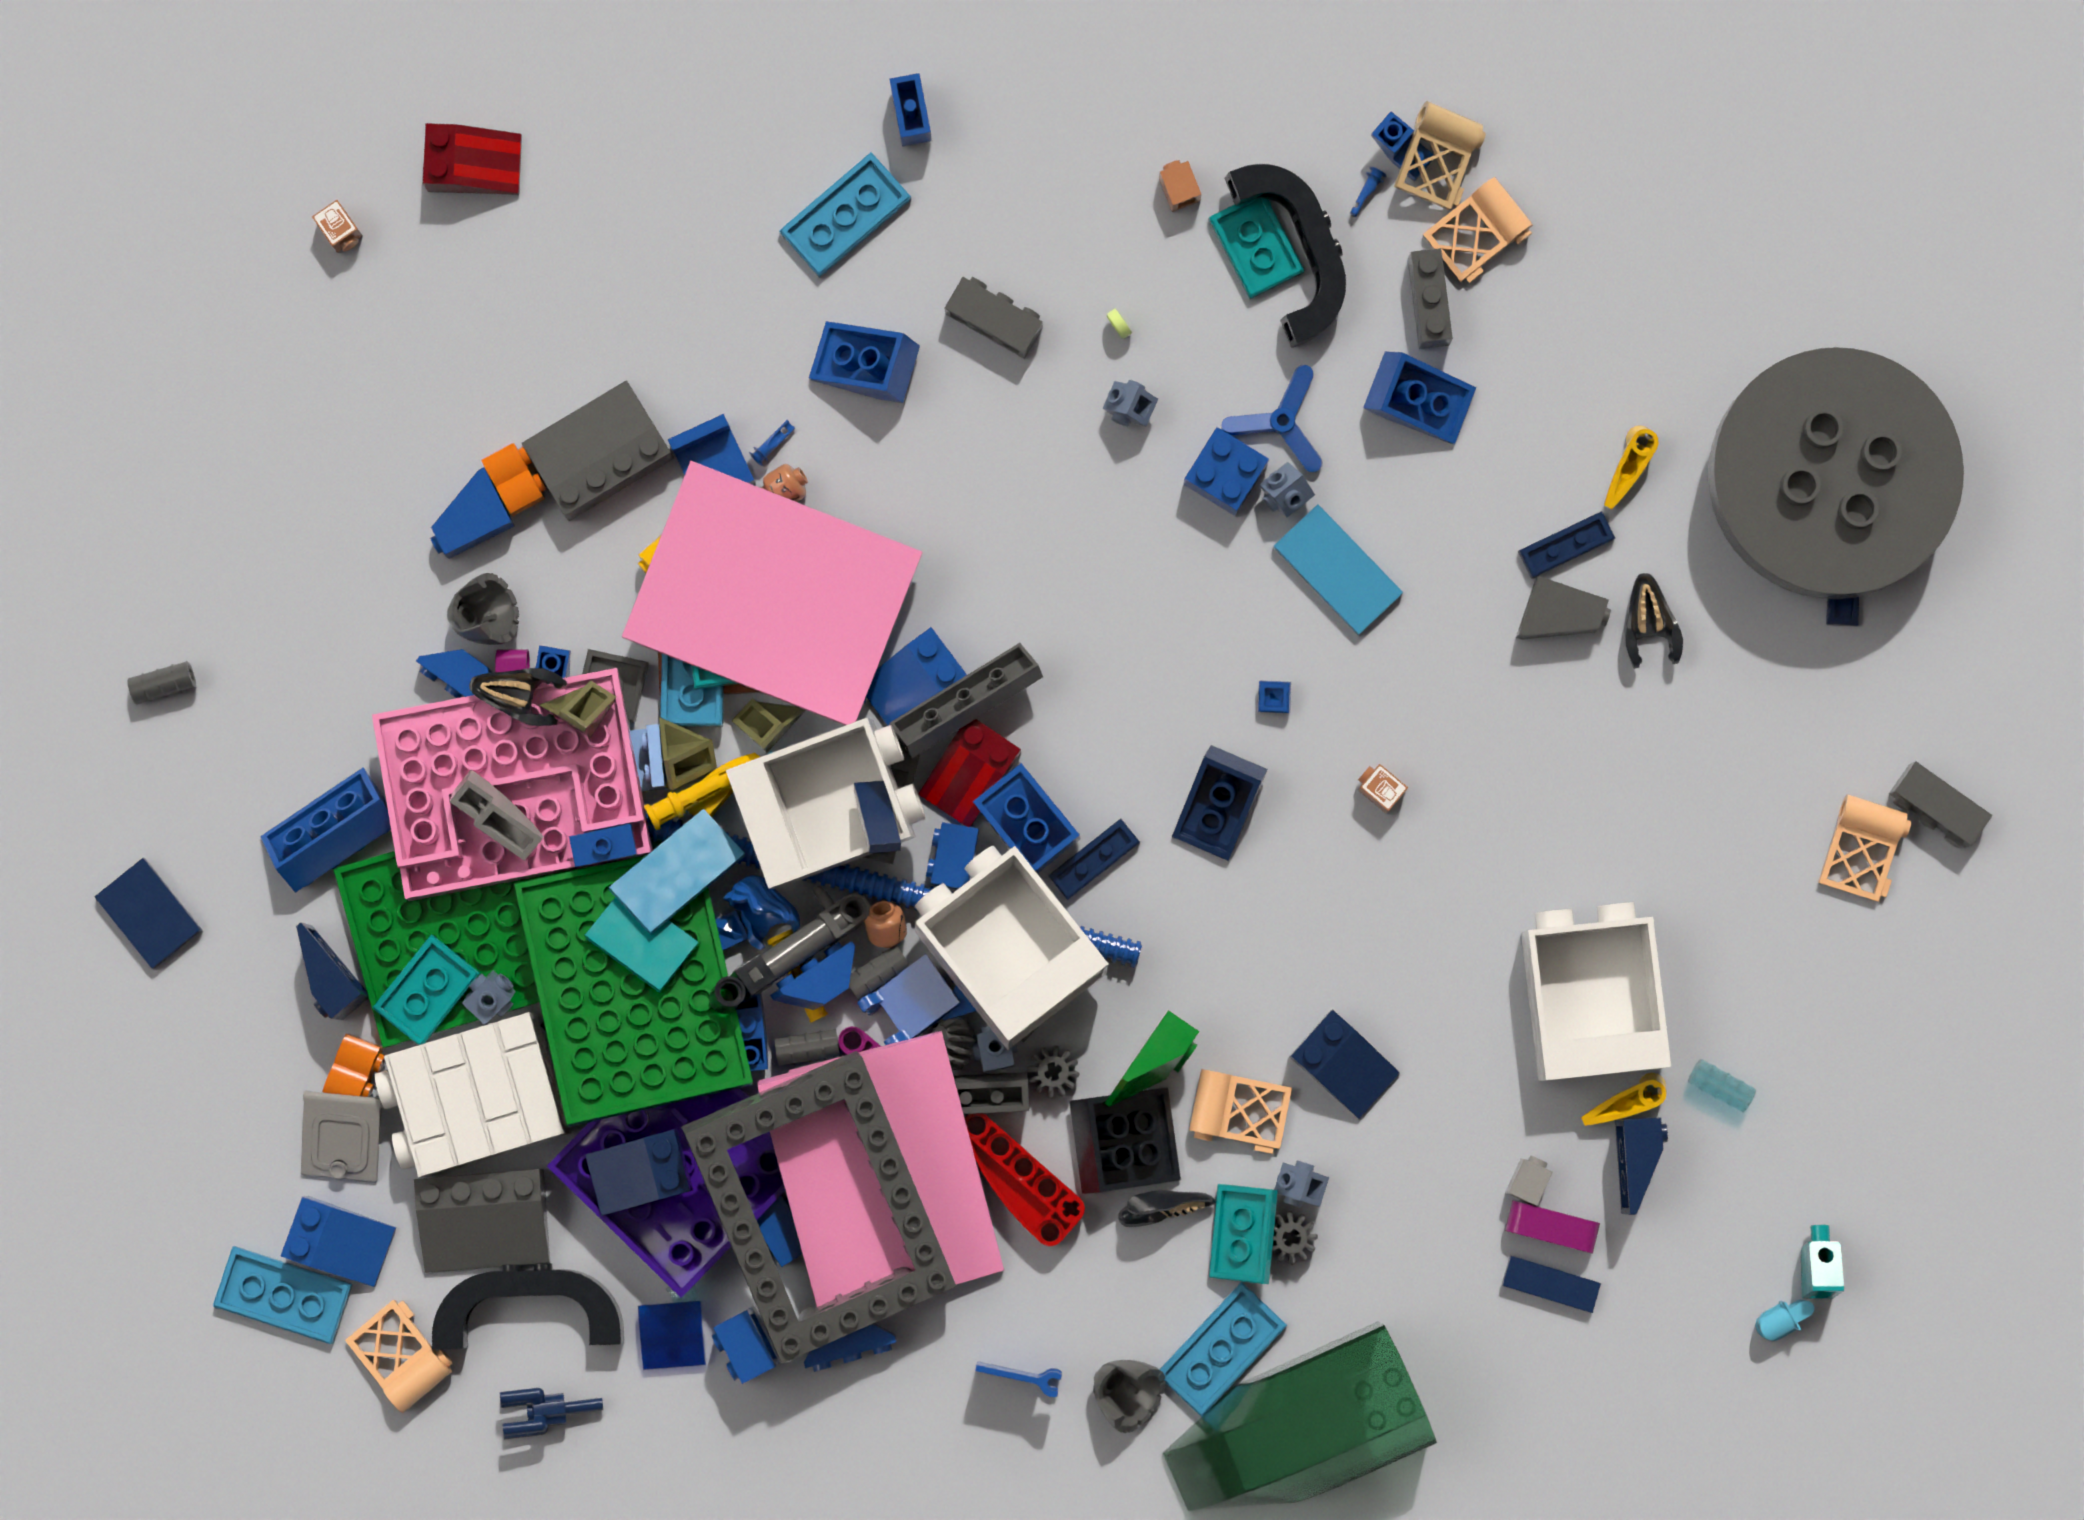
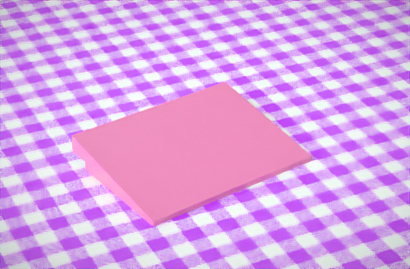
[622,461,922,725]
[372,668,653,901]
[758,1031,1004,1307]

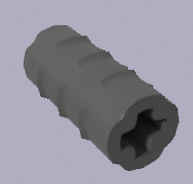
[127,661,196,705]
[849,945,910,1001]
[774,1029,840,1066]

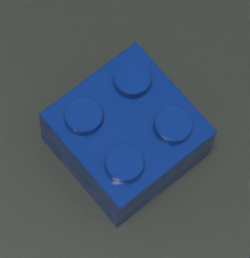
[1183,427,1269,516]
[711,1307,780,1384]

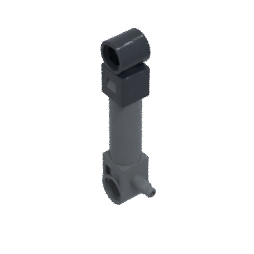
[709,886,870,1014]

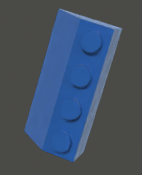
[260,767,391,893]

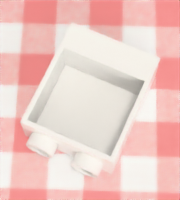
[726,718,926,889]
[915,846,1109,1050]
[1521,902,1671,1081]
[375,1012,571,1177]

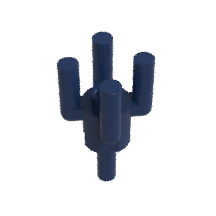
[500,1388,603,1440]

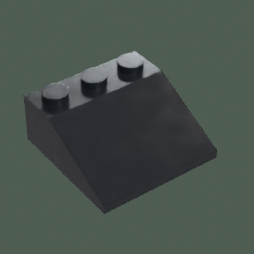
[1069,1087,1181,1194]

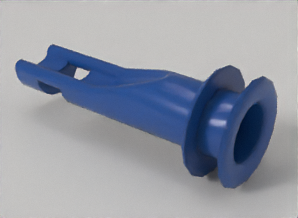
[1350,167,1387,217]
[749,420,795,466]

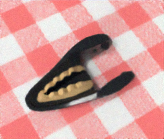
[1626,573,1683,669]
[469,668,567,726]
[1118,1190,1216,1227]

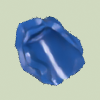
[723,875,800,950]

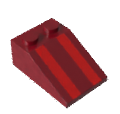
[423,123,522,195]
[918,719,1021,827]

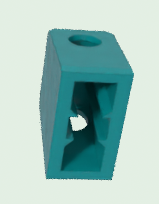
[1801,1225,1844,1299]

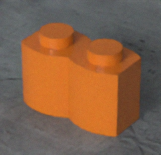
[481,443,547,516]
[322,1034,385,1097]

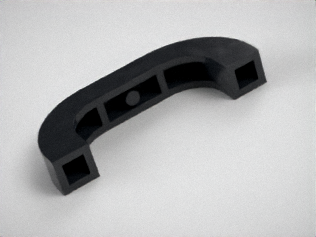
[1224,164,1346,348]
[432,1263,624,1349]

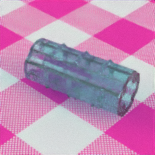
[1688,1059,1756,1113]

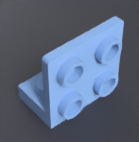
[630,724,668,792]

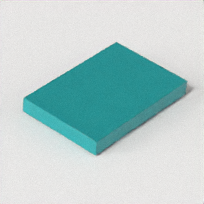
[1208,198,1305,299]
[585,897,698,993]
[373,934,481,1045]
[1209,1184,1278,1284]

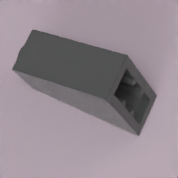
[1516,576,1611,640]

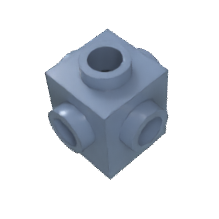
[1102,380,1158,427]
[1259,462,1315,518]
[462,970,516,1025]
[972,1026,1018,1073]
[1274,1160,1329,1208]

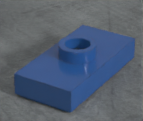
[569,824,638,867]

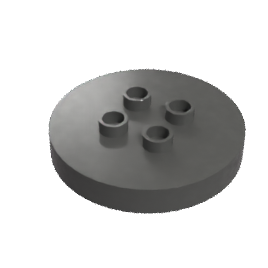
[1708,347,1964,599]

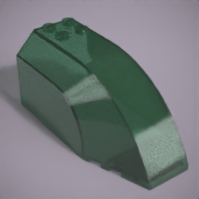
[1162,1321,1437,1511]

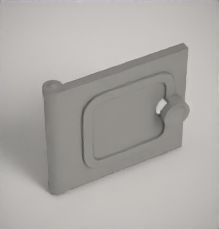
[301,1091,383,1181]

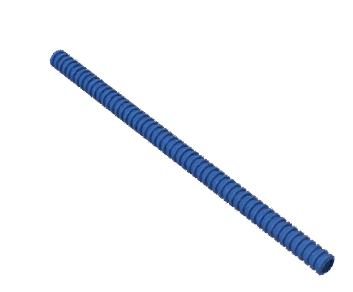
[646,814,1142,968]

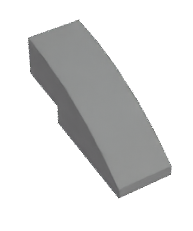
[449,769,543,861]

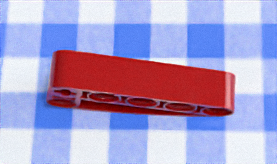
[965,1113,1085,1247]

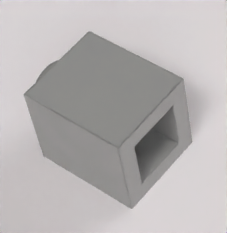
[1505,1155,1552,1206]

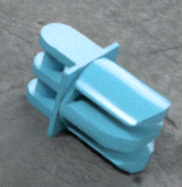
[1755,1299,1815,1341]

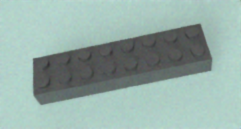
[889,643,1043,758]

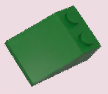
[1105,1010,1200,1107]

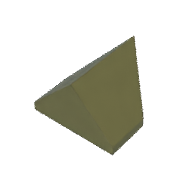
[540,680,616,738]
[732,698,806,753]
[659,717,717,790]

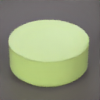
[1106,308,1132,339]

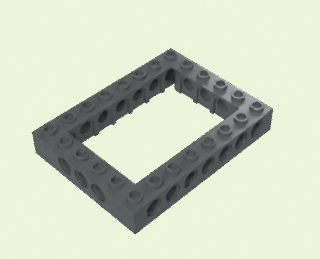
[681,1051,956,1364]

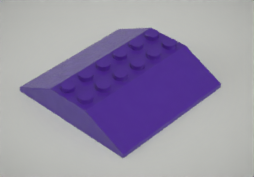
[547,1088,786,1298]

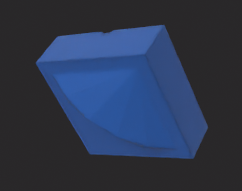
[1258,680,1291,713]
[715,910,748,951]

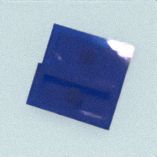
[638,1301,706,1370]

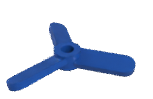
[1221,365,1323,472]

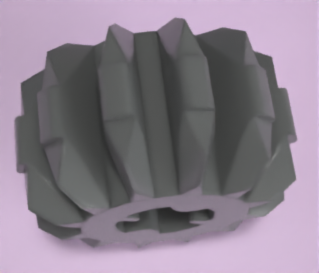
[932,1018,976,1070]
[1027,1045,1080,1098]
[1272,1211,1318,1265]

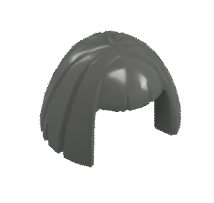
[447,573,519,645]
[1093,1360,1166,1433]

